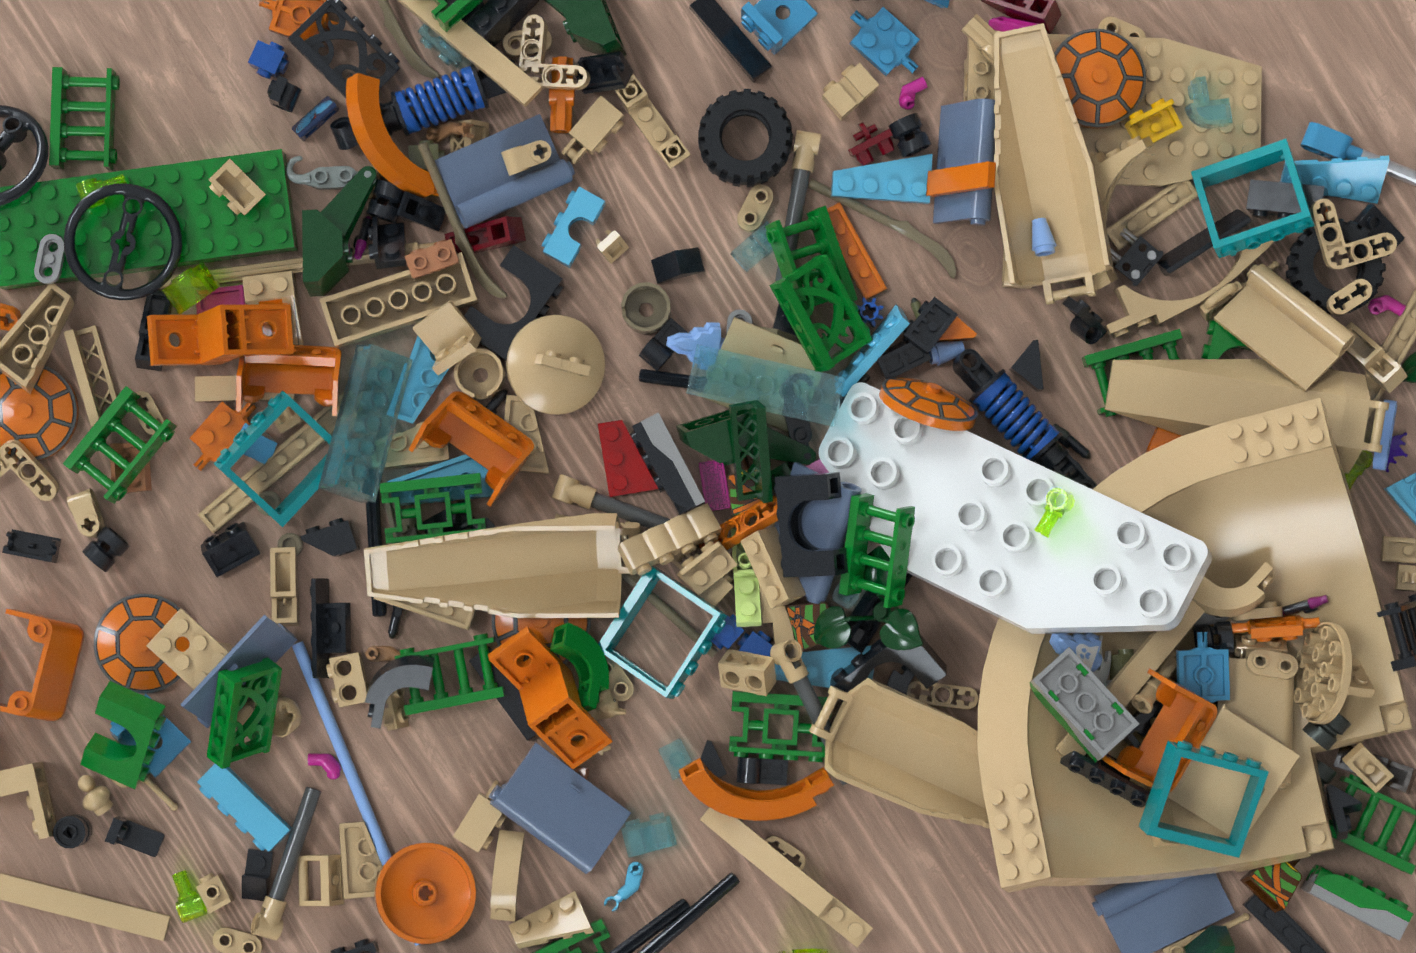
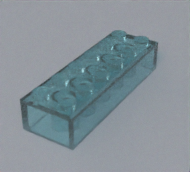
[318,344,413,503]
[686,344,846,427]

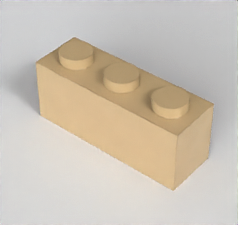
[741,527,806,609]

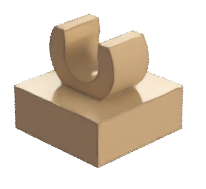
[595,230,629,264]
[274,406,303,434]
[1395,565,1416,591]

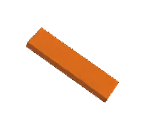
[926,161,996,197]
[827,202,887,300]

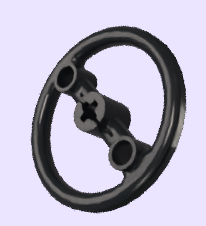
[0,105,49,206]
[64,183,182,300]

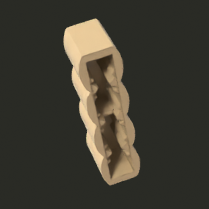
[618,503,721,576]

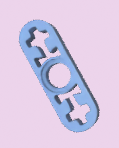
[1373,399,1397,471]

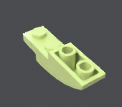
[731,529,762,627]

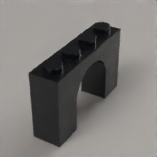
[464,245,564,362]
[774,472,848,577]
[830,635,947,702]

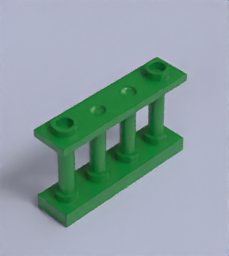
[49,67,120,170]
[765,206,858,310]
[1082,329,1183,417]
[63,386,177,504]
[839,493,915,608]
[394,633,506,716]
[1329,774,1416,875]

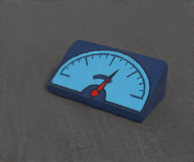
[292,96,339,141]

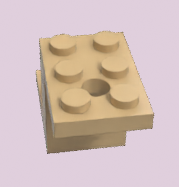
[146,608,283,725]
[0,762,56,840]

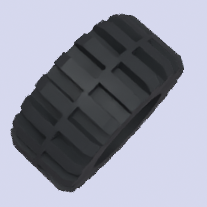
[698,89,793,187]
[1285,219,1386,316]

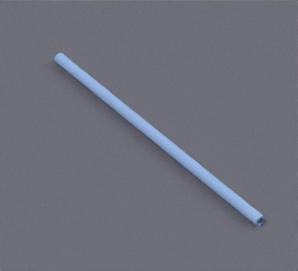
[292,641,419,946]

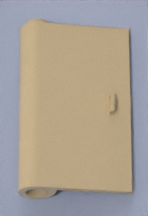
[1213,263,1356,392]
[1217,658,1295,790]

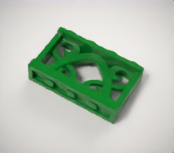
[769,254,872,372]
[207,657,282,769]

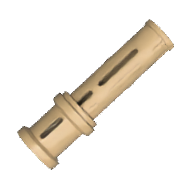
[1131,648,1179,714]

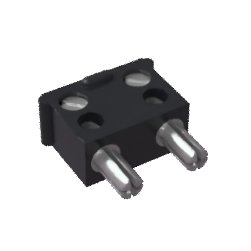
[1110,228,1163,286]

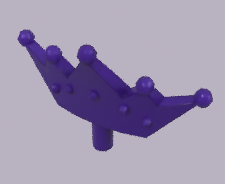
[1386,432,1408,472]

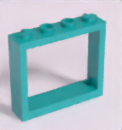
[1191,139,1315,258]
[214,391,351,527]
[598,566,728,699]
[1138,740,1269,858]

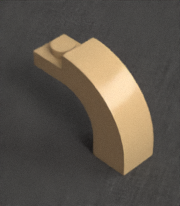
[1192,562,1274,617]
[490,830,525,922]

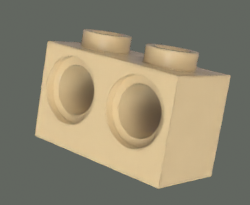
[718,649,777,696]
[326,652,368,707]

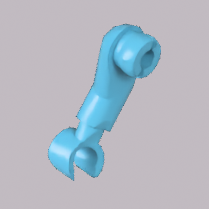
[604,862,644,912]

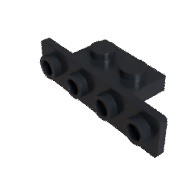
[310,578,351,678]
[1060,751,1150,807]

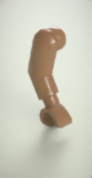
[426,121,474,143]
[365,646,400,662]

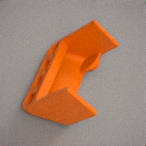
[236,345,341,416]
[408,391,534,507]
[0,609,84,721]
[1101,668,1217,793]

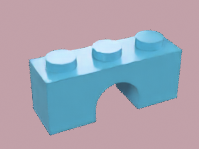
[541,187,606,268]

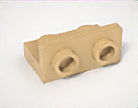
[679,540,738,596]

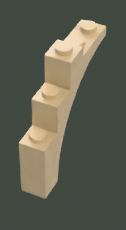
[1082,136,1154,291]

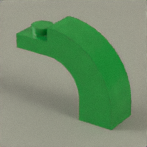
[550,622,609,712]

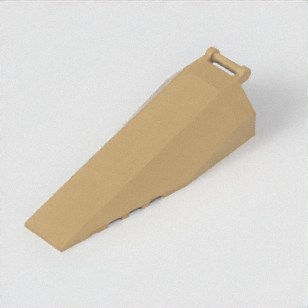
[994,23,1113,305]
[1105,359,1389,474]
[364,513,641,618]
[809,678,990,829]

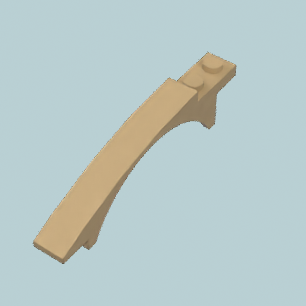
[1105,241,1274,338]
[700,807,873,948]

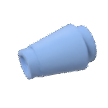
[1032,218,1057,257]
[929,340,965,366]

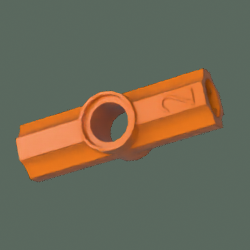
[549,56,575,134]

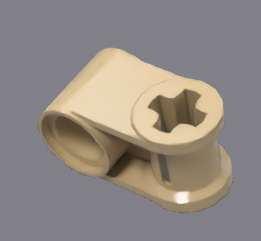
[501,140,552,176]
[67,488,105,538]

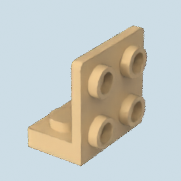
[413,301,482,375]

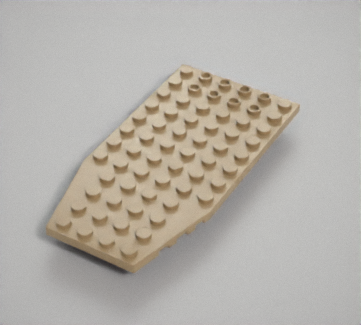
[963,34,1262,187]

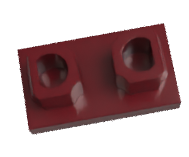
[848,122,894,166]

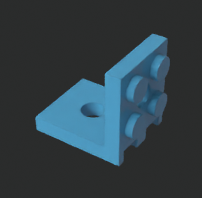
[741,0,818,55]
[110,694,191,778]

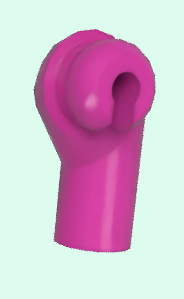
[899,77,928,110]
[1368,295,1406,316]
[308,753,341,780]

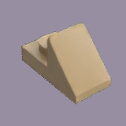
[1342,742,1394,793]

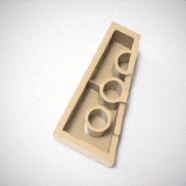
[0,283,75,394]

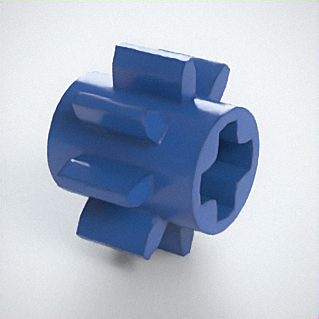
[857,298,884,328]

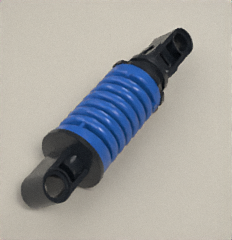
[330,59,517,150]
[952,349,1097,489]

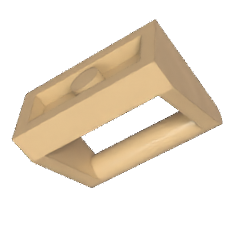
[298,854,344,906]

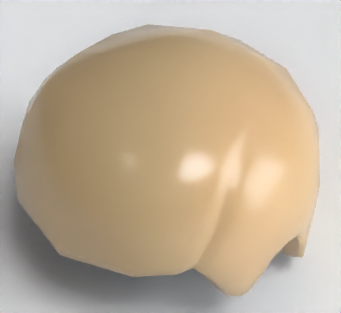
[273,696,301,737]

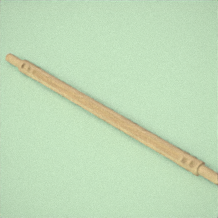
[148,242,436,289]

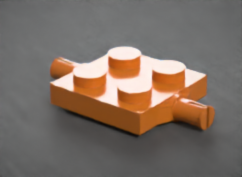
[259,0,339,40]
[189,401,257,471]
[1232,615,1320,642]

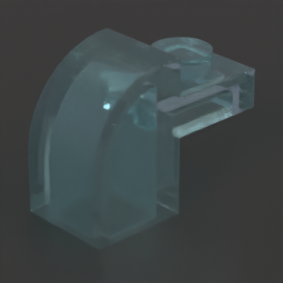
[1184,76,1233,129]

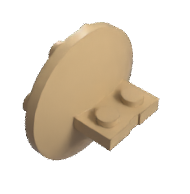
[506,315,605,415]
[1294,622,1375,725]

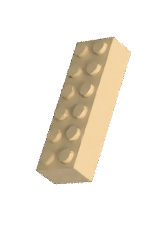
[320,252,479,349]

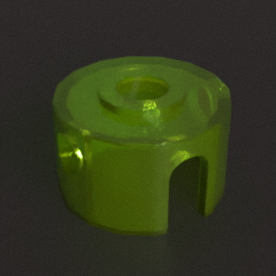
[162,262,220,315]

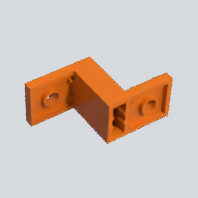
[147,304,294,366]
[488,626,613,769]

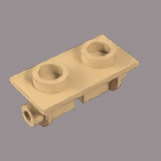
[1234,634,1288,660]
[383,688,409,731]

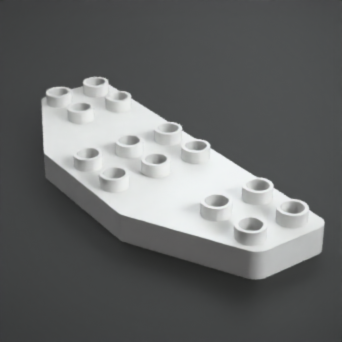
[819,382,1212,634]

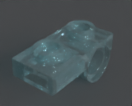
[418,24,463,68]
[730,221,773,272]

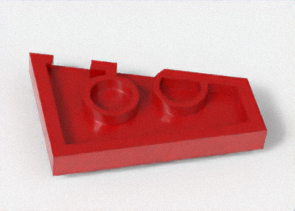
[598,420,659,497]

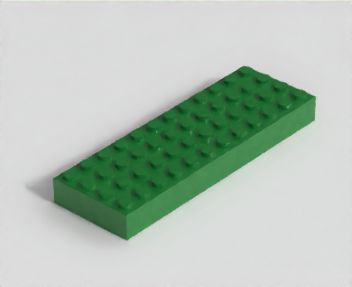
[0,149,298,290]

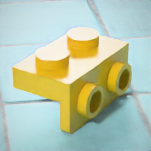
[1125,98,1183,143]

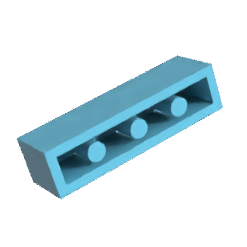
[197,764,292,852]

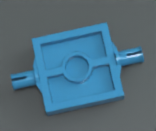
[850,7,920,76]
[1176,632,1230,703]

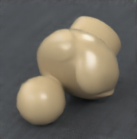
[78,775,113,816]

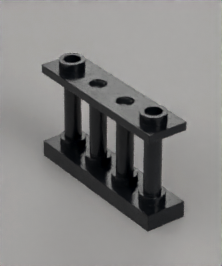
[1377,594,1416,672]

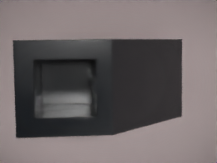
[301,518,360,557]

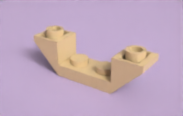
[614,74,691,169]

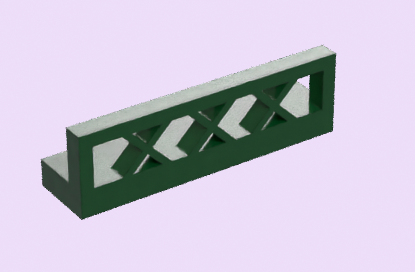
[729,400,773,503]

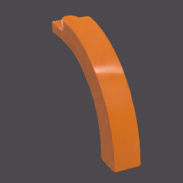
[346,73,439,198]
[679,758,834,821]

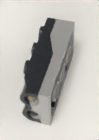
[630,412,705,515]

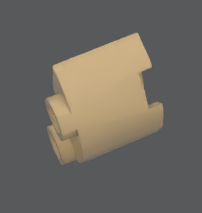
[209,159,266,216]

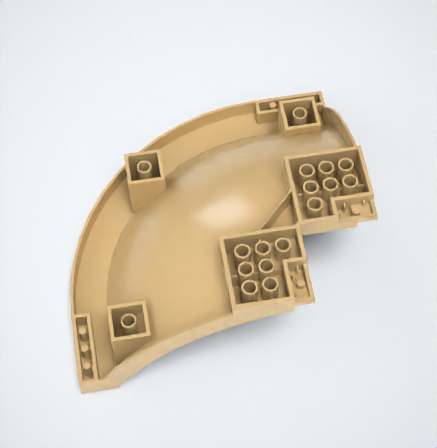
[977,398,1413,893]

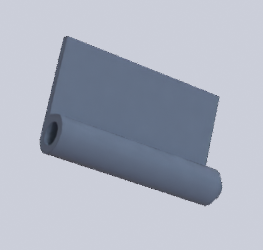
[933,99,995,226]
[435,114,575,229]
[774,462,862,604]
[180,614,298,728]
[489,743,631,874]
[1092,873,1235,953]

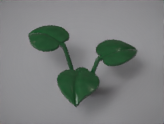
[814,546,923,650]

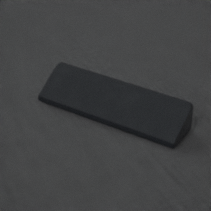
[689,0,772,82]
[1156,209,1251,276]
[847,573,913,653]

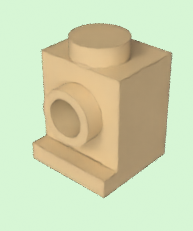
[196,873,234,914]

